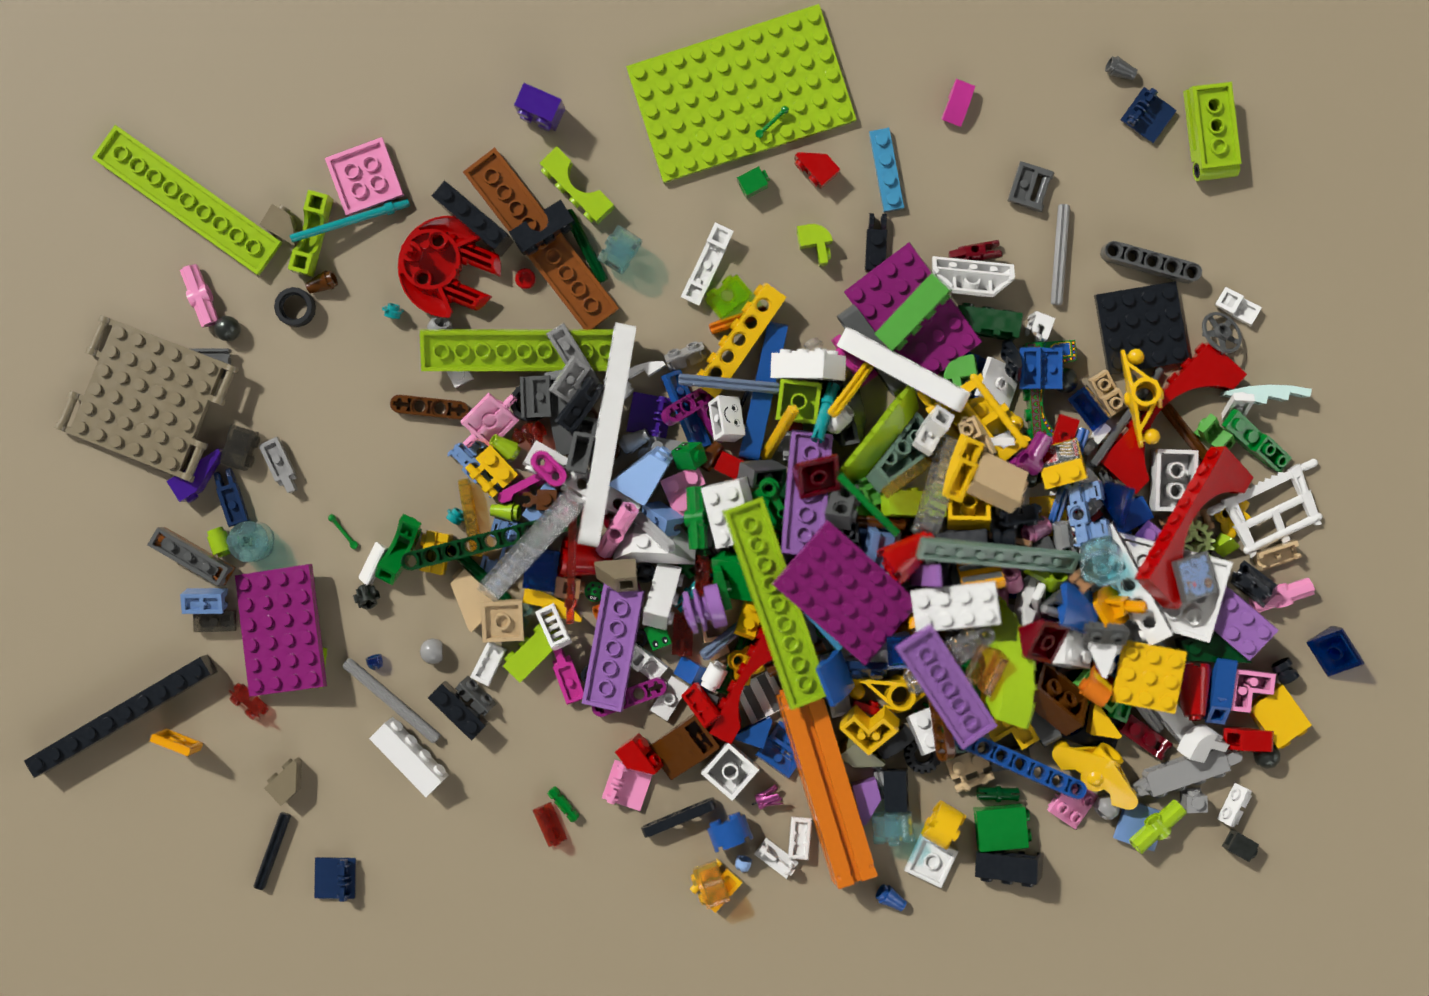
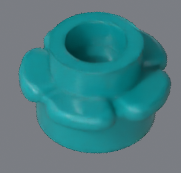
[446,507,465,525]

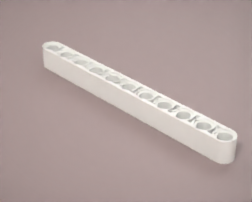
[577,322,636,547]

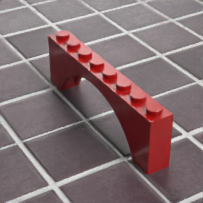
[1099,342,1247,495]
[1134,446,1254,610]

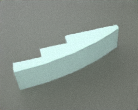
[1220,385,1312,405]

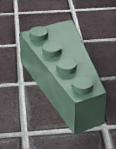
[866,412,943,493]

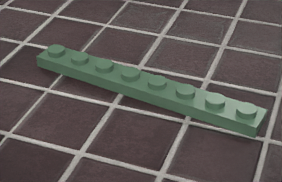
[916,537,1080,574]

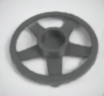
[1202,312,1242,354]

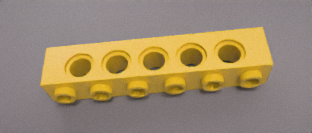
[697,283,787,397]

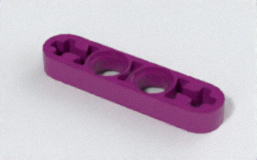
[592,677,668,717]

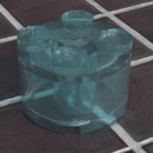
[597,225,643,274]
[226,521,275,562]
[1079,536,1124,586]
[872,811,915,846]

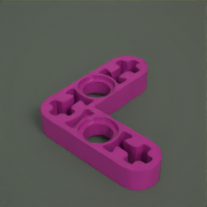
[661,388,723,443]

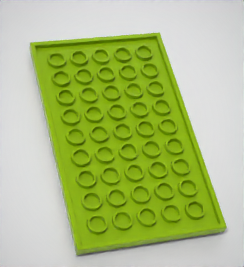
[626,4,857,183]

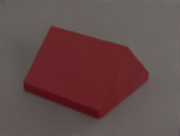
[792,454,840,499]
[1018,619,1070,664]

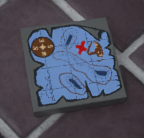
[1172,551,1218,603]

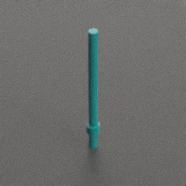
[289,199,410,243]

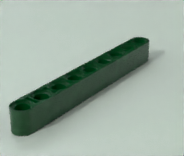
[401,511,581,570]

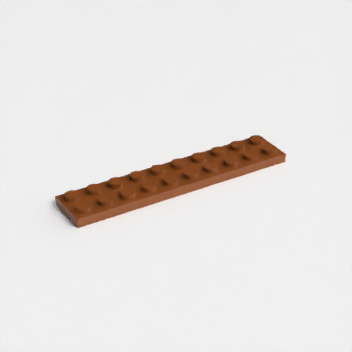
[463,147,619,329]

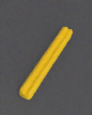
[828,362,874,418]
[760,405,799,460]

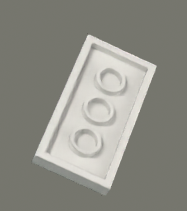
[911,581,1001,632]

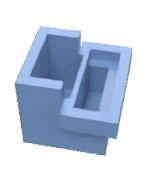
[859,526,895,569]

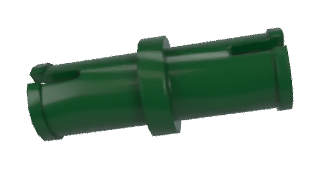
[976,785,1020,802]

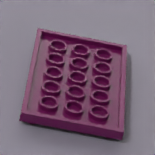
[844,242,982,390]
[772,520,913,665]
[235,564,327,697]

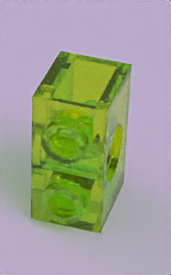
[705,274,752,320]

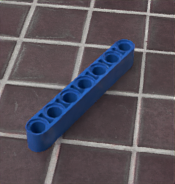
[738,321,788,461]
[954,737,1087,799]

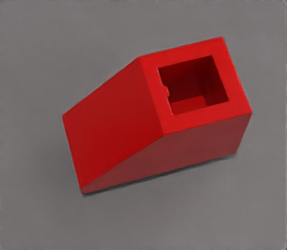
[794,152,840,189]
[1223,727,1274,752]
[615,733,663,775]

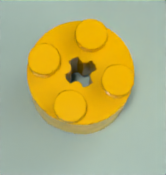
[921,800,967,850]

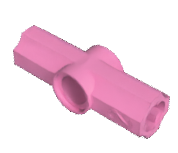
[180,264,219,328]
[595,502,639,558]
[1249,578,1315,613]

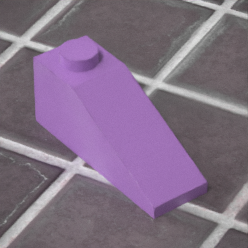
[906,562,942,586]

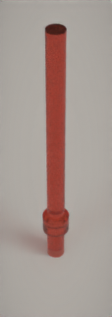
[564,499,578,624]

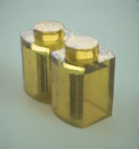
[691,860,731,910]

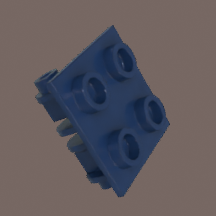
[1120,87,1177,143]
[314,857,356,902]

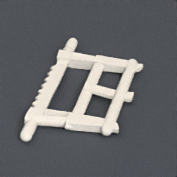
[1207,459,1323,558]

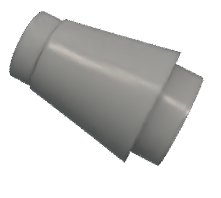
[619,428,651,454]

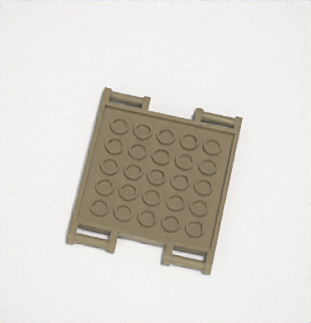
[54,315,239,482]

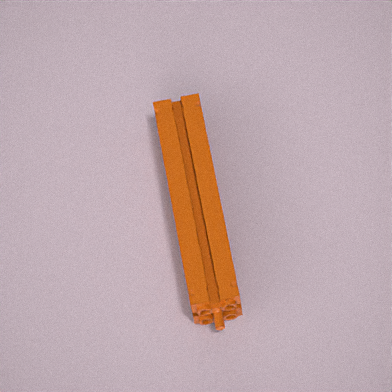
[775,688,878,889]

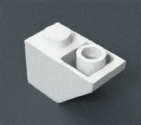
[1087,642,1123,678]

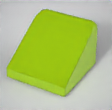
[1211,533,1240,559]

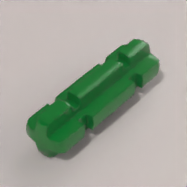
[547,786,580,822]

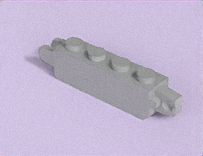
[1130,749,1243,798]

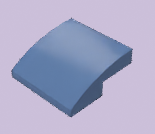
[1113,803,1161,851]

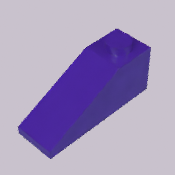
[166,449,226,503]

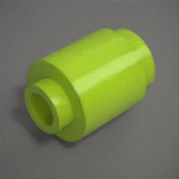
[207,526,233,558]

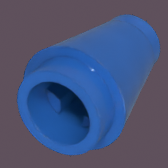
[875,884,907,911]

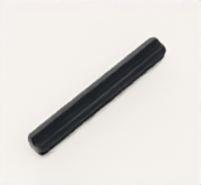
[253,812,291,890]

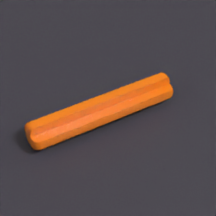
[709,306,766,334]

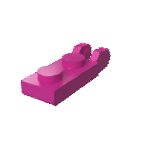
[497,473,546,503]

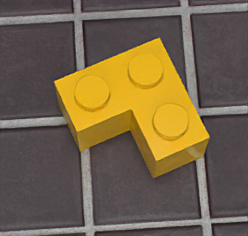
[839,705,900,756]

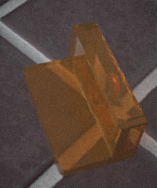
[964,645,1009,696]

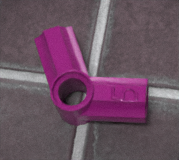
[1006,431,1053,476]

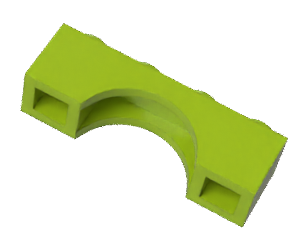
[540,146,615,225]
[288,190,334,278]

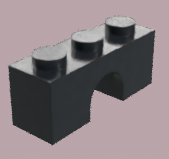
[509,199,576,256]
[428,681,489,741]

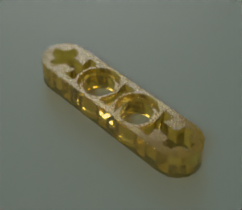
[881,456,935,499]
[458,478,483,557]

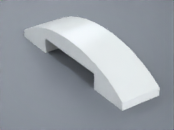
[681,222,734,305]
[1014,575,1040,626]

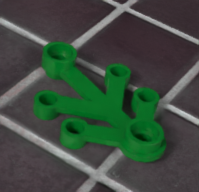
[751,477,784,538]

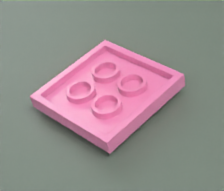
[325,137,404,217]

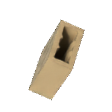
[967,451,1029,514]

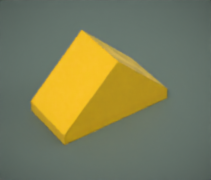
[1086,703,1122,739]

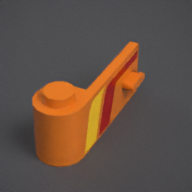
[1078,658,1114,708]

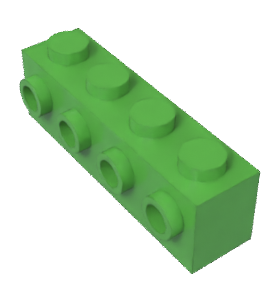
[875,273,952,351]

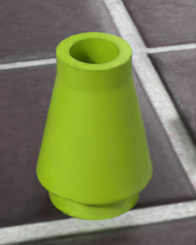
[489,434,521,461]
[490,502,521,522]

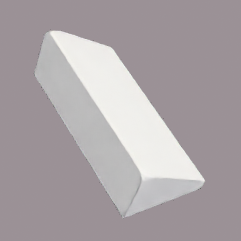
[359,542,389,585]

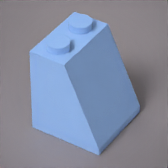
[609,446,673,506]

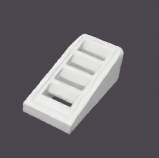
[535,603,572,651]

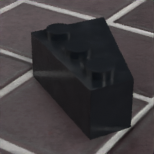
[975,850,1044,887]

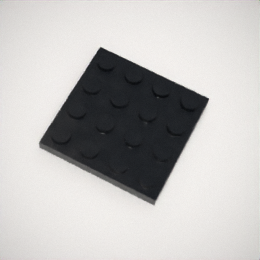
[1094,281,1189,375]

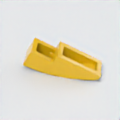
[942,433,985,503]
[522,586,583,622]

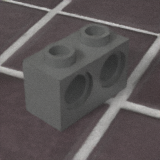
[825,483,861,530]

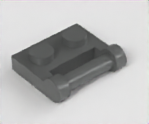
[1007,161,1054,212]

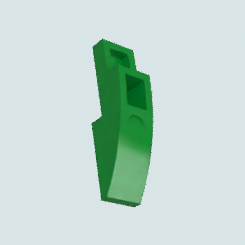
[1221,409,1292,473]

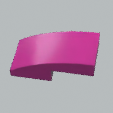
[941,78,975,127]

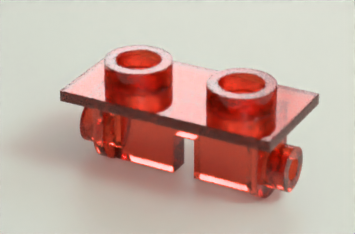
[695,555,714,597]
[672,614,693,657]
[229,683,269,721]
[532,802,567,847]

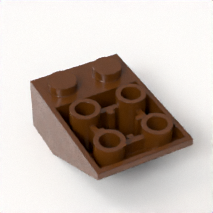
[649,713,720,780]

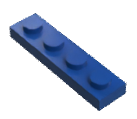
[661,369,711,448]

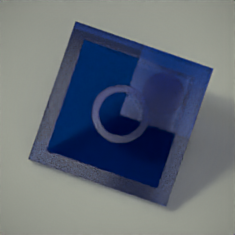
[1100,480,1135,529]

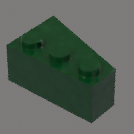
[957,303,1023,341]
[1174,630,1252,663]

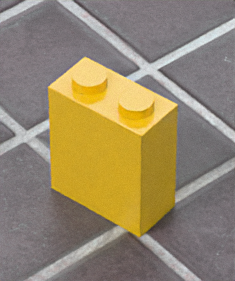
[1249,683,1312,749]

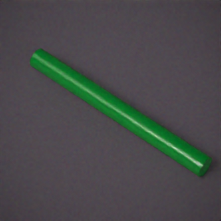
[836,473,900,537]

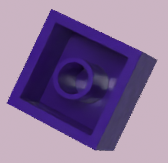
[514,83,565,131]

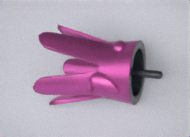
[752,784,783,810]

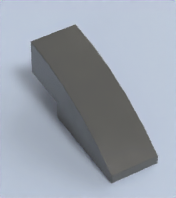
[566,417,598,474]

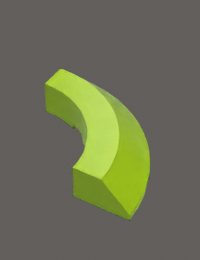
[828,384,919,497]
[972,595,1037,729]

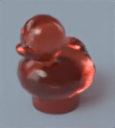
[512,421,547,447]

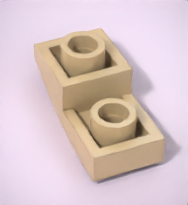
[1088,370,1128,416]
[957,416,997,455]

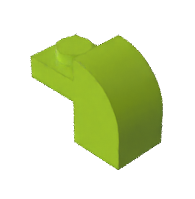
[796,224,833,267]

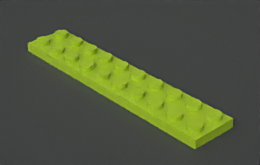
[92,125,282,276]
[419,329,614,371]
[722,497,826,710]

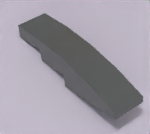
[544,370,574,456]

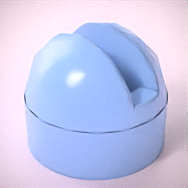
[735,855,752,872]

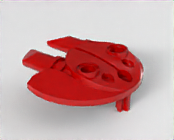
[398,216,501,318]

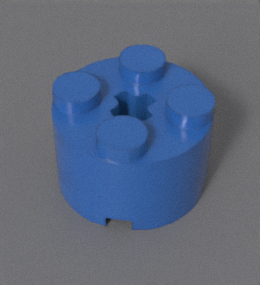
[707,812,753,853]

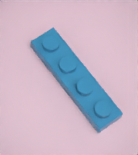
[869,128,904,213]

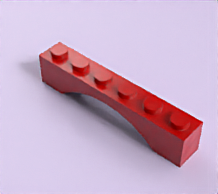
[709,627,773,744]

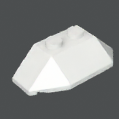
[932,256,1015,297]
[613,522,696,564]

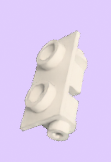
[1217,783,1252,827]
[754,838,799,879]

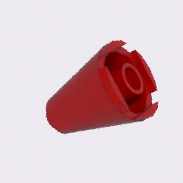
[876,531,935,585]
[557,536,613,577]
[1178,663,1212,721]

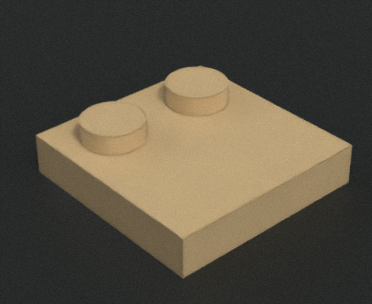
[481,599,524,643]

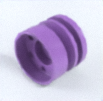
[683,583,728,634]

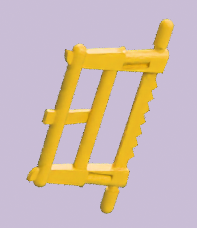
[917,373,1032,461]

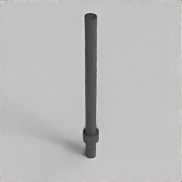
[1090,367,1164,468]

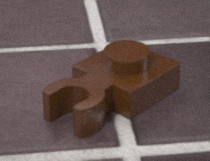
[522,489,559,511]

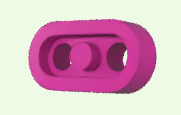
[530,450,567,487]

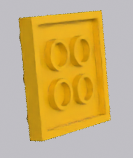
[1111,640,1187,714]

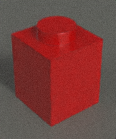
[714,451,743,479]

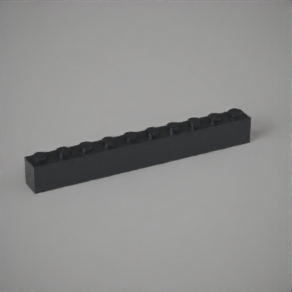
[24,655,218,778]

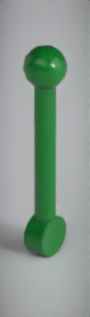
[755,106,789,138]
[328,514,358,549]

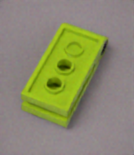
[1183,82,1242,181]

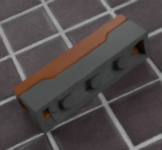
[147,527,236,586]

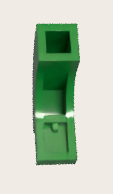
[375,513,422,586]

